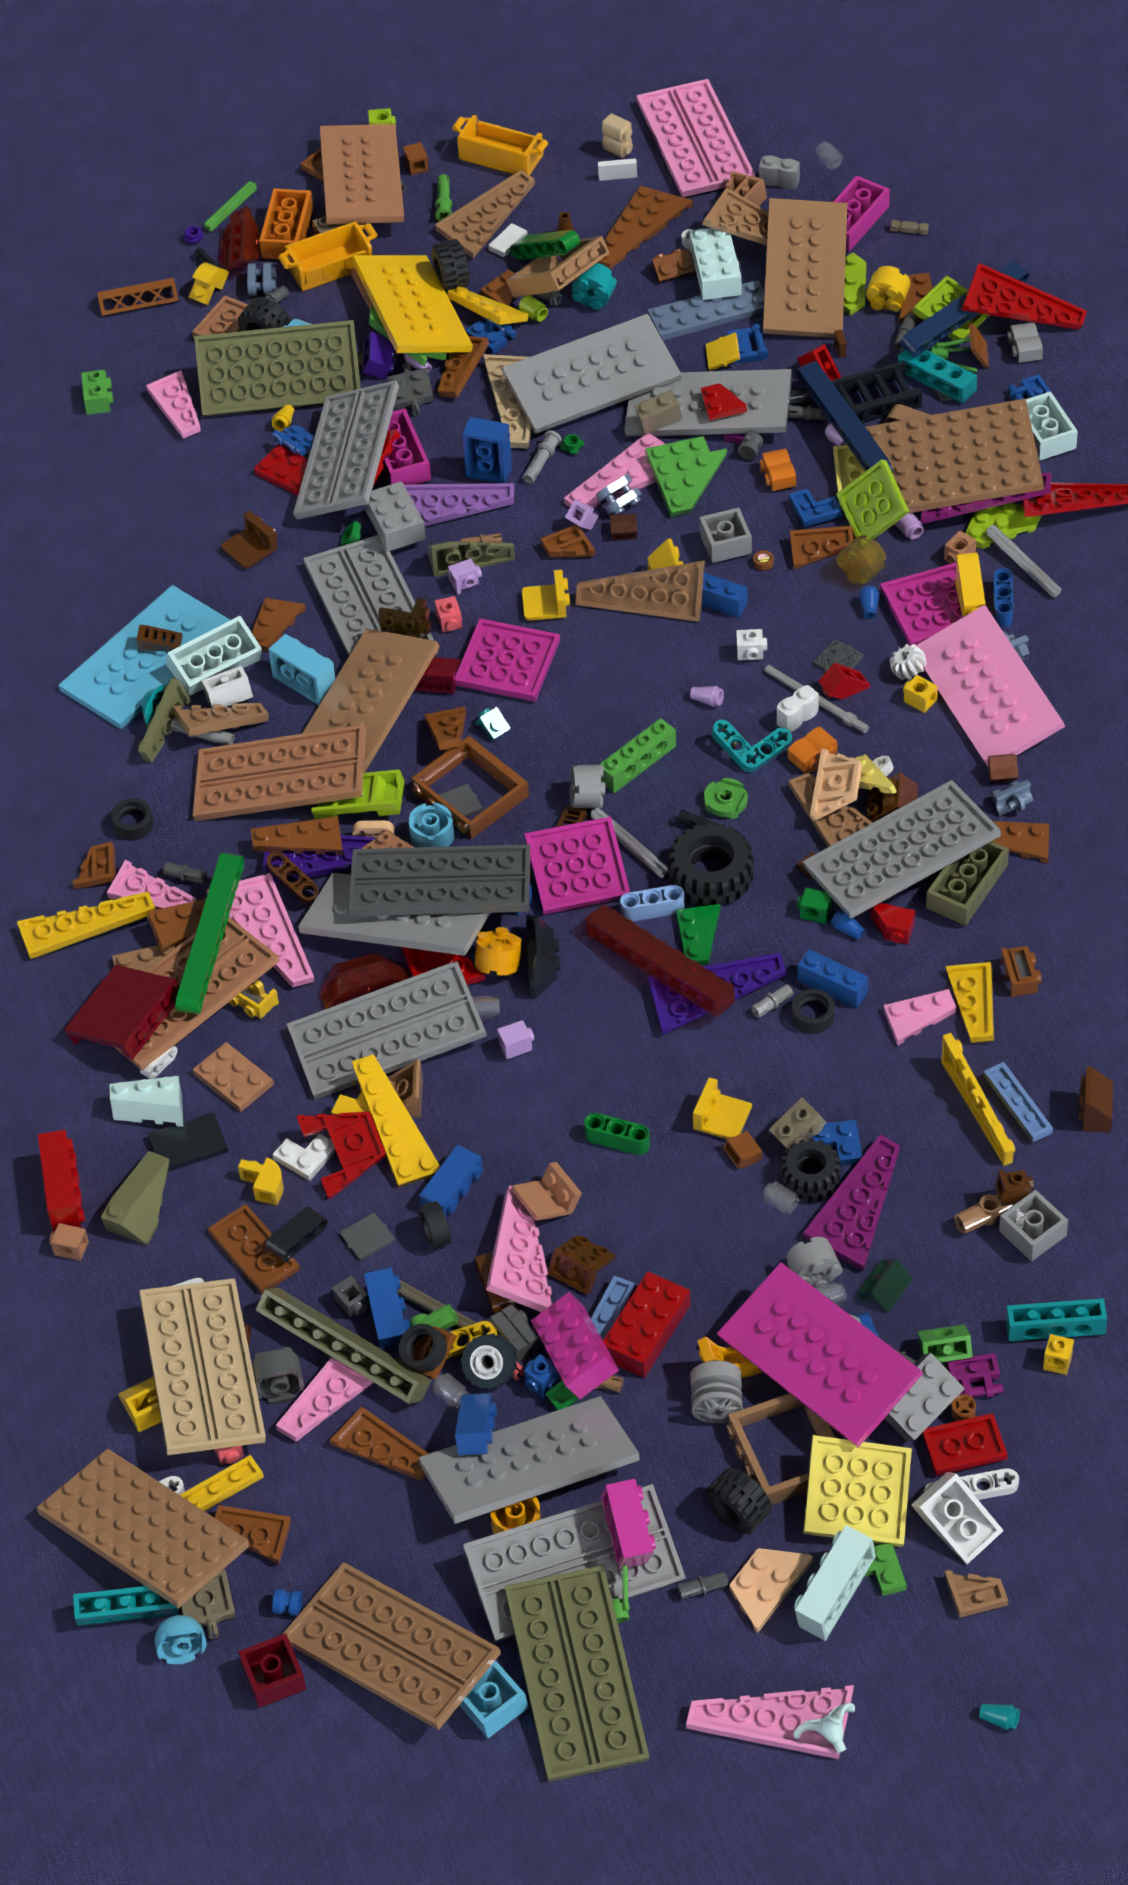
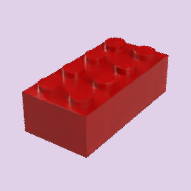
[38,1129,85,1232]
[603,1271,690,1379]

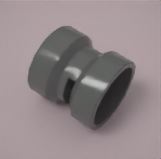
[738,432,763,460]

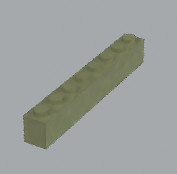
[256,1288,431,1404]

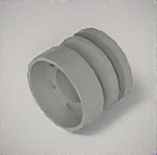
[690,1361,743,1423]

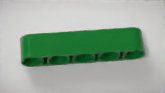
[510,230,580,260]

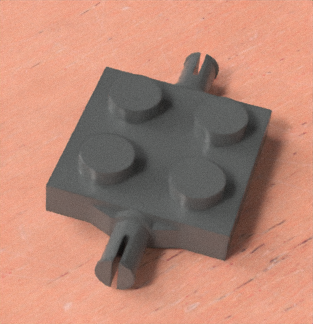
[388,363,434,416]

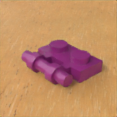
[947,1353,1003,1398]

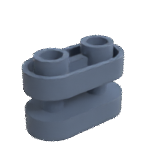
[247,263,276,296]
[595,474,642,515]

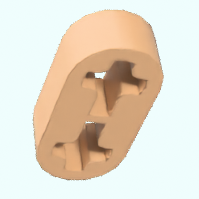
[352,820,394,837]

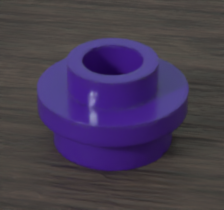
[184,226,203,244]

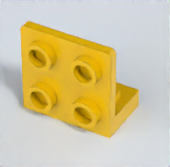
[693,1077,752,1139]

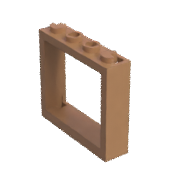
[506,236,609,298]
[726,1393,835,1505]

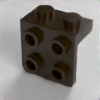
[378,597,431,639]

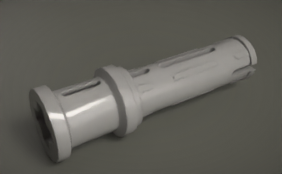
[522,430,562,484]

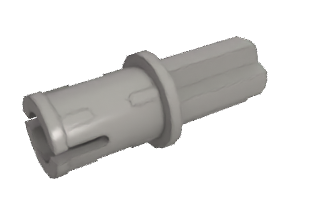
[751,985,794,1018]

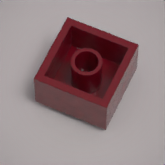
[238,1633,306,1708]

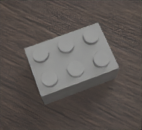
[365,481,426,552]
[885,1353,965,1442]

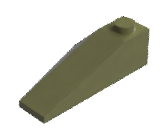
[428,541,515,577]
[101,1151,170,1246]

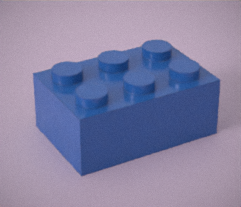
[462,417,512,483]

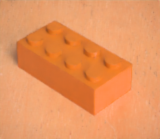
[259,188,313,259]

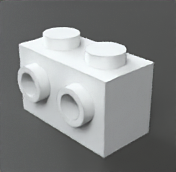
[202,666,253,708]

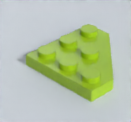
[843,253,866,316]
[965,503,1042,549]

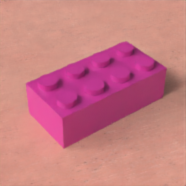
[833,176,890,252]
[382,409,431,485]
[531,1292,619,1399]

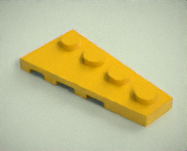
[447,287,529,325]

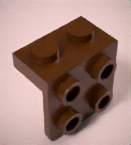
[221,510,278,569]

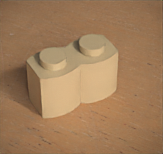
[602,113,633,158]

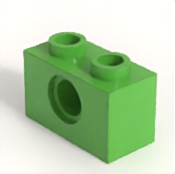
[917,1324,973,1362]

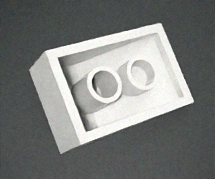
[911,1472,1004,1564]

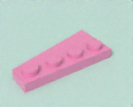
[146,370,201,439]
[107,860,197,910]
[276,1357,373,1442]

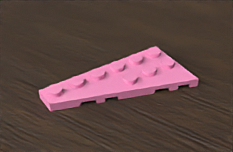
[564,433,665,508]
[207,873,314,988]
[486,1185,552,1312]
[686,1685,854,1759]

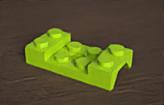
[312,769,405,819]

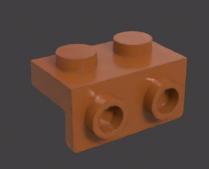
[650,248,696,283]

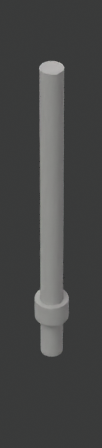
[765,665,869,733]

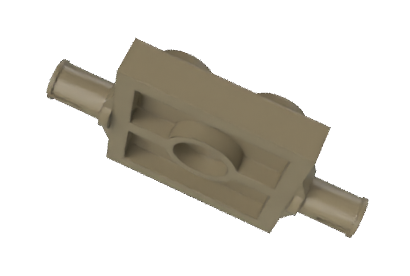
[182,1570,236,1639]

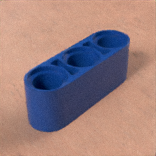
[993,568,1014,627]

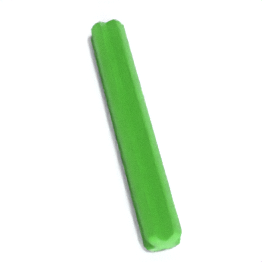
[204,181,257,232]

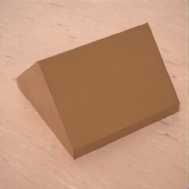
[388,1059,423,1117]

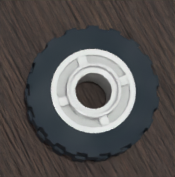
[461,1334,517,1389]

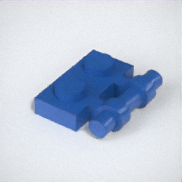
[465,317,517,354]
[1008,374,1056,401]
[272,425,315,456]

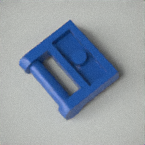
[727,324,769,364]

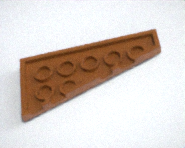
[597,186,693,269]

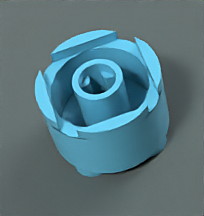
[409,803,454,848]

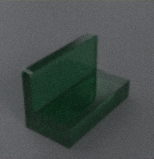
[857,1258,913,1312]

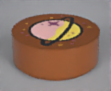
[753,550,774,571]

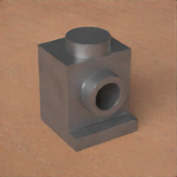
[332,1275,369,1317]

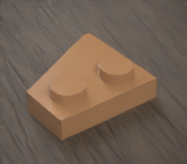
[944,1570,1008,1618]

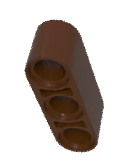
[267,851,319,906]
[474,1251,517,1315]

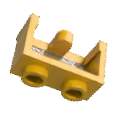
[229,980,279,1019]

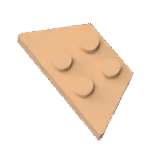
[810,749,862,821]
[729,1548,813,1633]

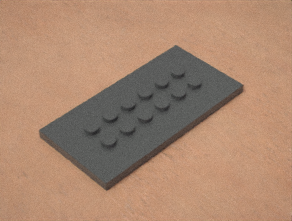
[349,844,531,916]

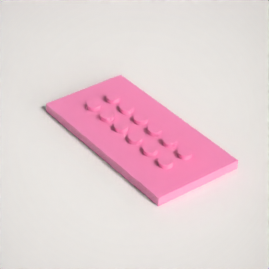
[636,79,755,197]
[916,605,1065,767]

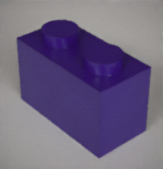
[362,332,394,380]

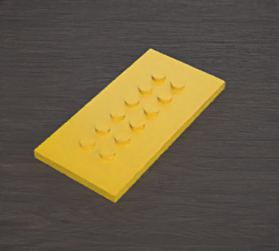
[352,255,473,353]

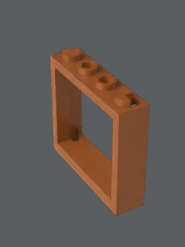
[411,736,529,839]

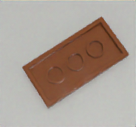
[207,1204,300,1295]

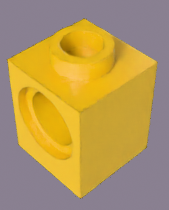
[903,675,938,713]
[1043,1334,1074,1375]

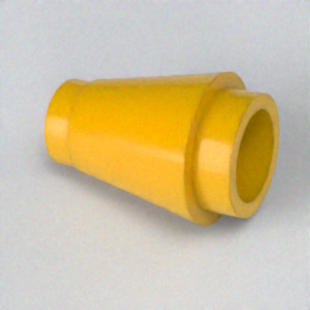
[271,404,294,432]

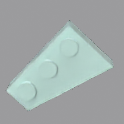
[110,1076,183,1127]

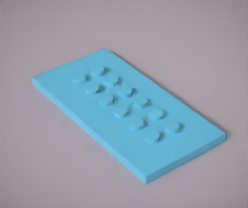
[58,585,230,729]

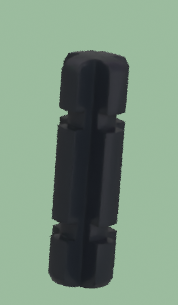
[194,247,221,268]

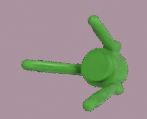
[932,338,977,372]
[612,1564,630,1623]

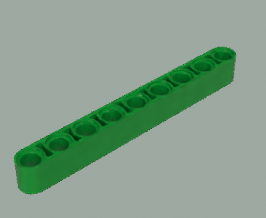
[176,853,244,1014]

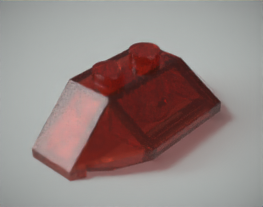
[219,205,260,269]
[320,952,409,1009]

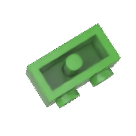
[81,370,114,415]

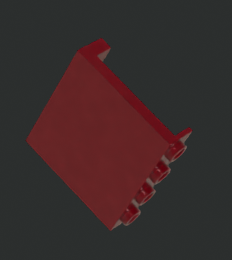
[64,965,180,1060]

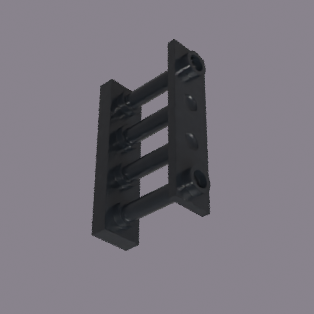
[832,361,922,423]

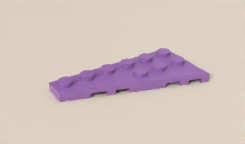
[404,483,515,526]

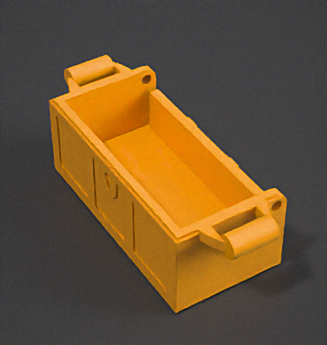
[452,115,548,175]
[278,221,377,291]

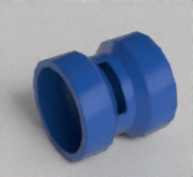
[272,1588,302,1616]

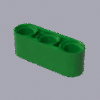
[584,1113,650,1155]

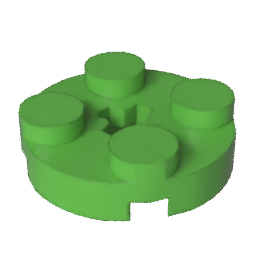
[704,778,748,819]

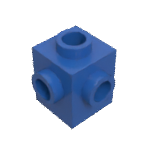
[524,1354,560,1398]

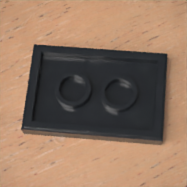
[148,1112,228,1172]

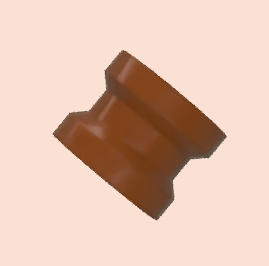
[951,1394,976,1422]

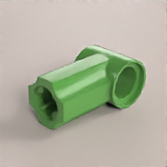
[409,1303,459,1340]

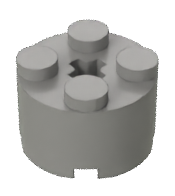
[569,765,605,808]
[786,1237,843,1292]

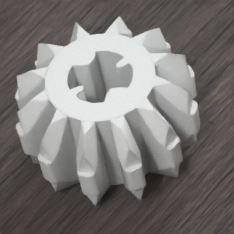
[889,644,927,680]

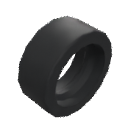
[111,798,154,840]
[792,989,834,1033]
[419,1201,451,1249]
[398,1323,447,1373]

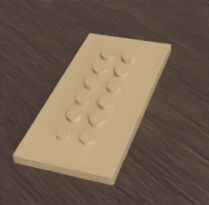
[140,1278,266,1455]

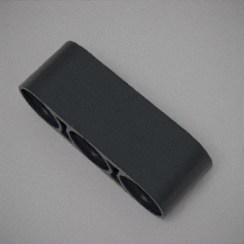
[265,1206,328,1262]

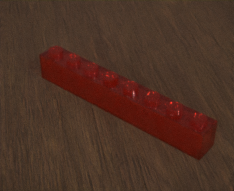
[585,904,735,1018]

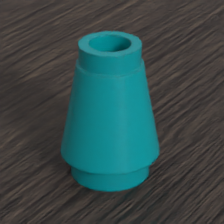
[979,1703,1020,1730]

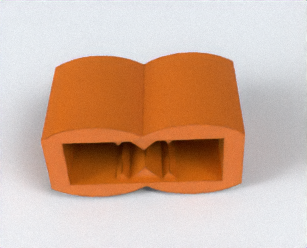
[759,448,797,491]
[788,727,838,774]

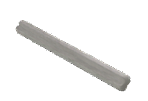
[986,525,1061,598]
[590,807,669,878]

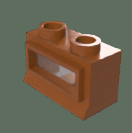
[1000,946,1042,997]

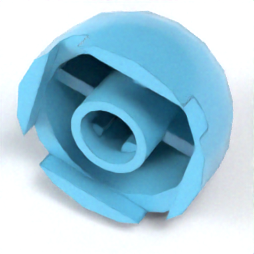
[154,1615,207,1664]

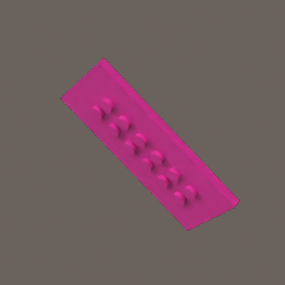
[717,1262,923,1448]

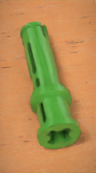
[435,174,452,222]

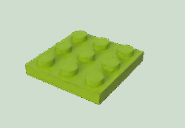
[912,276,990,345]
[837,459,910,546]

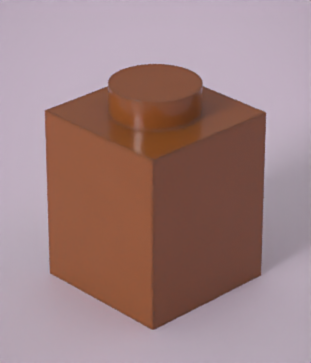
[403,142,429,175]

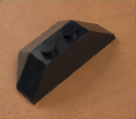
[526,914,561,999]

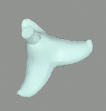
[794,1703,855,1753]

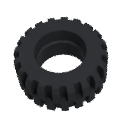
[669,823,753,907]

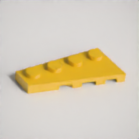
[945,962,994,1043]

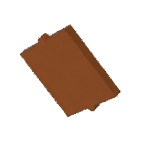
[969,323,989,369]

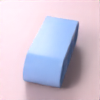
[620,885,684,922]

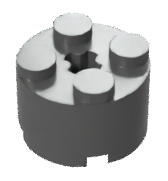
[252,1347,304,1403]

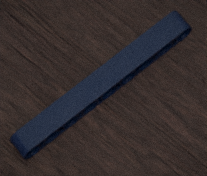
[900,260,1030,357]
[797,361,893,473]

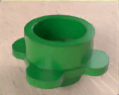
[560,434,584,454]

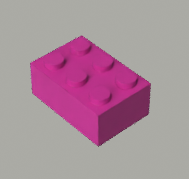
[601,1479,656,1569]

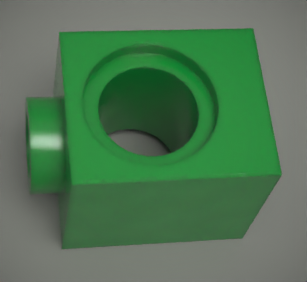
[797,888,832,924]

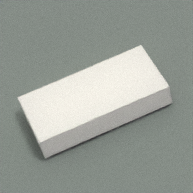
[598,159,637,181]
[488,223,527,257]

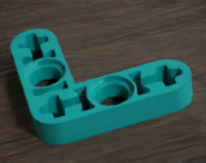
[711,720,792,773]

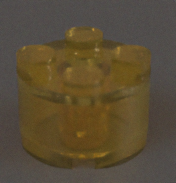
[836,535,886,585]

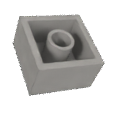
[699,508,752,563]
[999,1190,1068,1262]

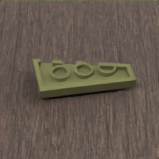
[138,678,192,763]

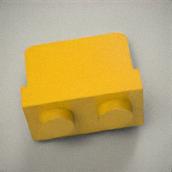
[522,570,570,621]

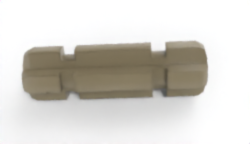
[890,220,929,235]

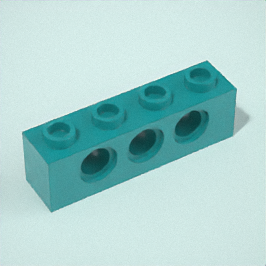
[898,349,977,404]
[1006,1298,1107,1342]
[73,1586,178,1626]

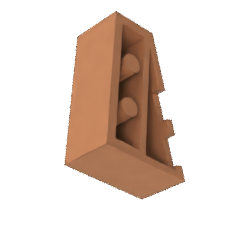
[726,171,767,206]

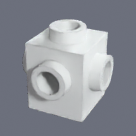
[737,629,767,660]

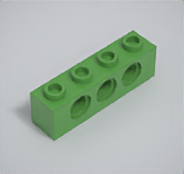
[599,718,676,793]

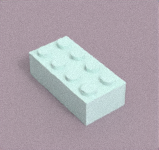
[690,228,742,300]
[166,616,262,696]
[794,1525,876,1641]

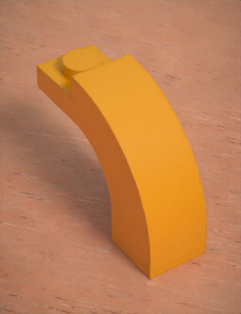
[698,1336,762,1378]

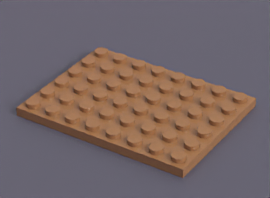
[865,399,1044,513]

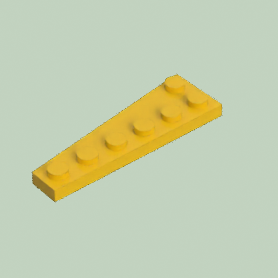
[17,891,156,959]
[941,1033,1015,1166]
[352,1054,441,1188]

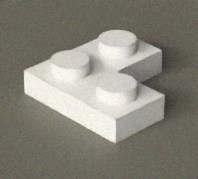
[273,1133,336,1181]

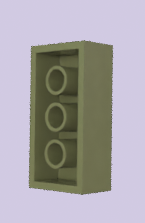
[926,841,1009,926]

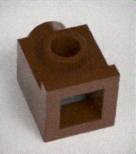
[995,1170,1034,1204]

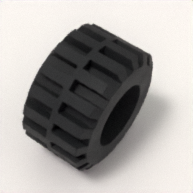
[431,239,470,292]
[237,297,291,331]
[781,1139,840,1203]
[705,1468,772,1535]

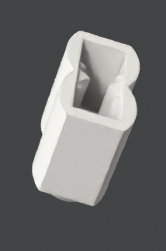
[777,685,819,732]

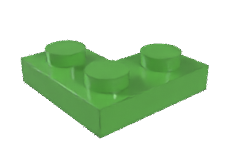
[864,1543,907,1596]

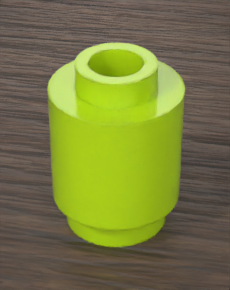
[519,295,548,322]

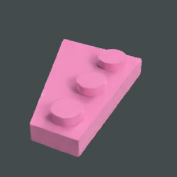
[884,989,956,1045]

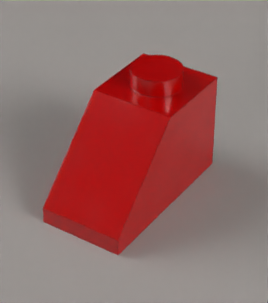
[797,344,842,381]
[819,662,871,700]
[870,903,915,945]

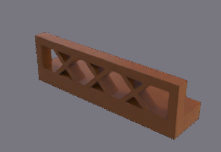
[97,278,179,316]

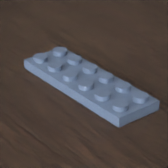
[648,280,765,340]

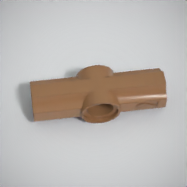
[954,1194,1018,1234]

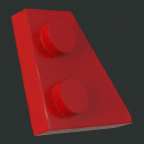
[700,383,747,421]

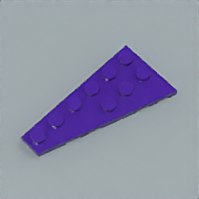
[261,835,377,884]
[648,953,786,1035]

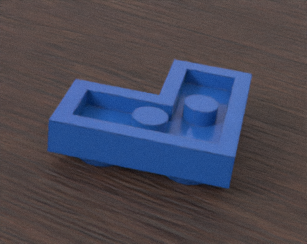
[789,489,843,527]
[811,1120,862,1166]

